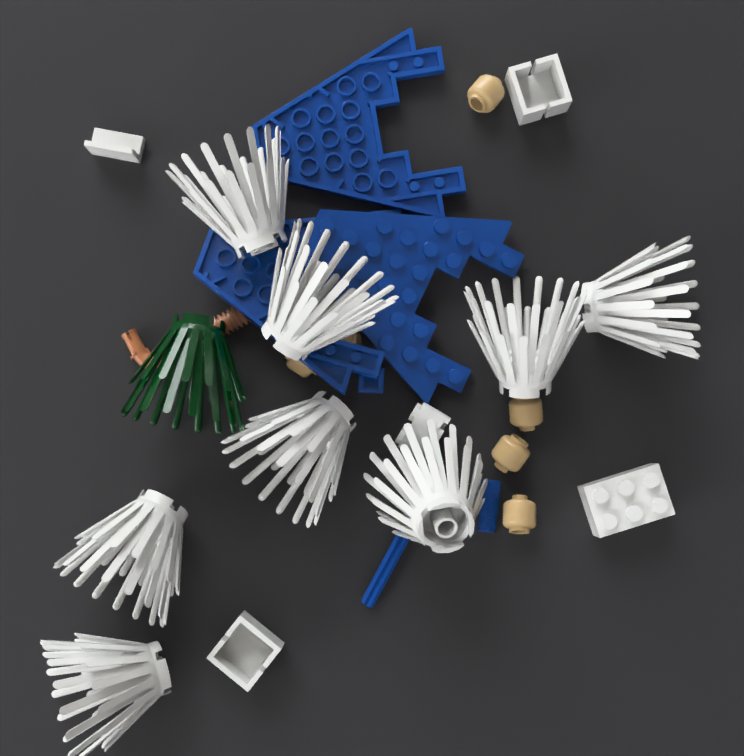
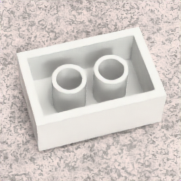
[577,463,675,538]

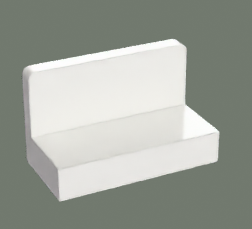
[84,127,145,163]

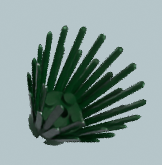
[120,313,247,435]

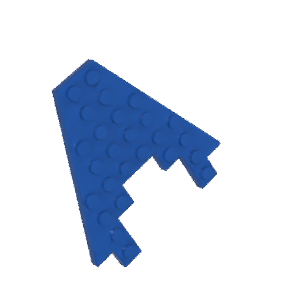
[252,28,466,217]
[193,209,401,395]
[305,209,525,404]

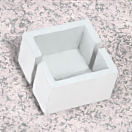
[504,53,573,126]
[207,610,285,692]

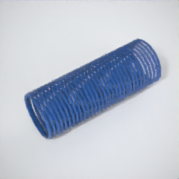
[477,479,502,533]

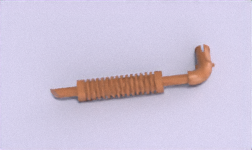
[122,307,251,368]

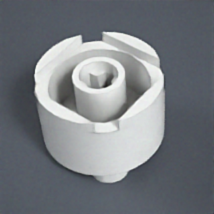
[395,402,451,461]

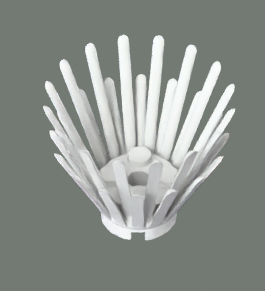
[165,124,289,259]
[261,218,399,361]
[581,236,701,360]
[463,276,589,399]
[221,391,356,528]
[363,419,488,553]
[53,489,188,628]
[40,633,172,756]

